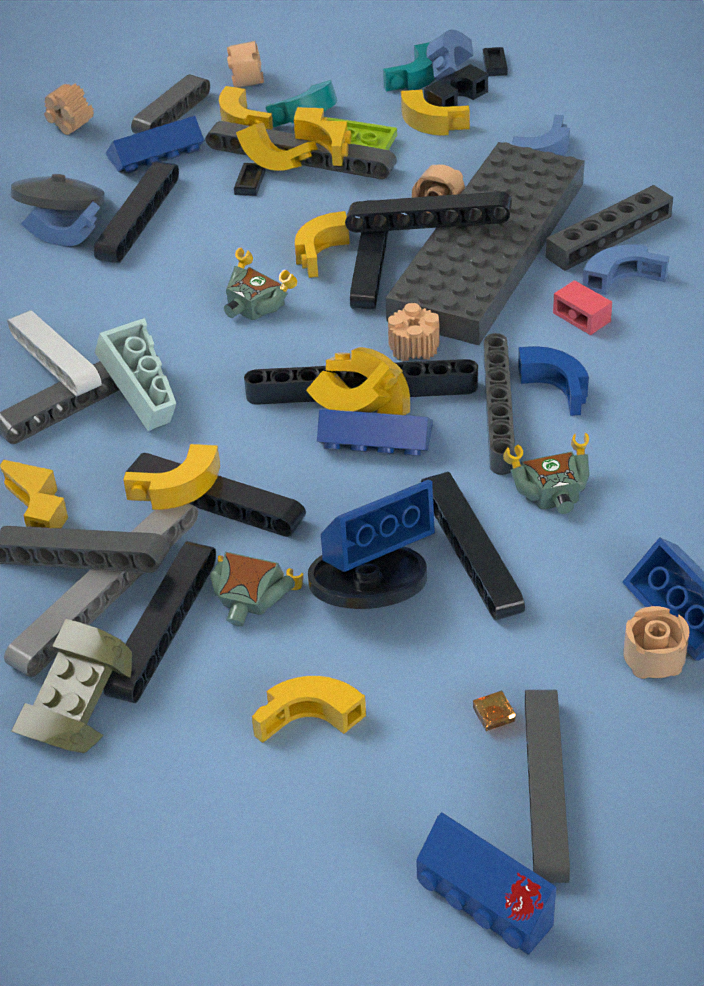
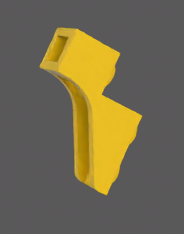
[0,460,68,528]

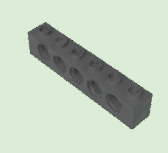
[546,185,673,271]

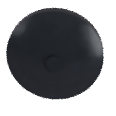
[308,546,427,609]

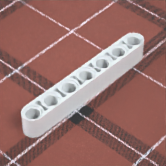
[7,310,102,396]

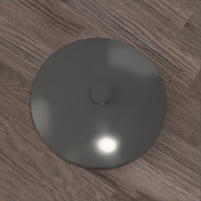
[11,174,105,210]

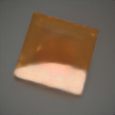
[473,690,515,731]

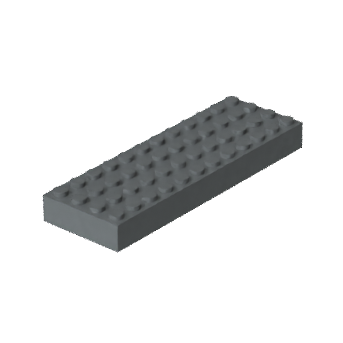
[386,142,585,345]

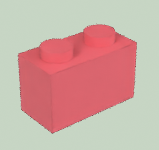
[553,280,612,335]

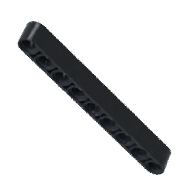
[244,359,478,405]

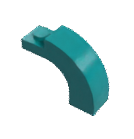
[383,42,436,92]
[265,80,337,128]

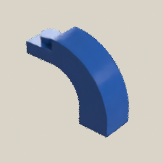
[518,346,589,416]

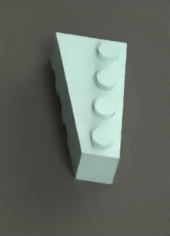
[95,318,176,431]

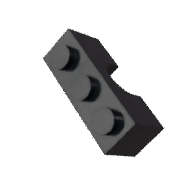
[424,64,488,107]

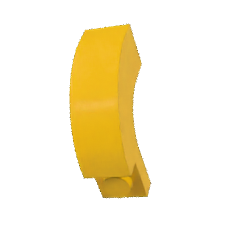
[219,86,273,130]
[401,90,470,135]
[236,123,318,171]
[294,211,350,278]
[326,347,410,415]
[306,361,402,413]
[123,444,220,510]
[252,676,366,743]

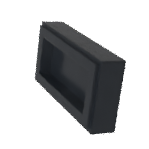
[483,47,508,76]
[234,163,266,196]

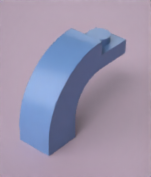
[427,29,473,81]
[512,115,570,156]
[21,201,100,247]
[583,245,670,295]

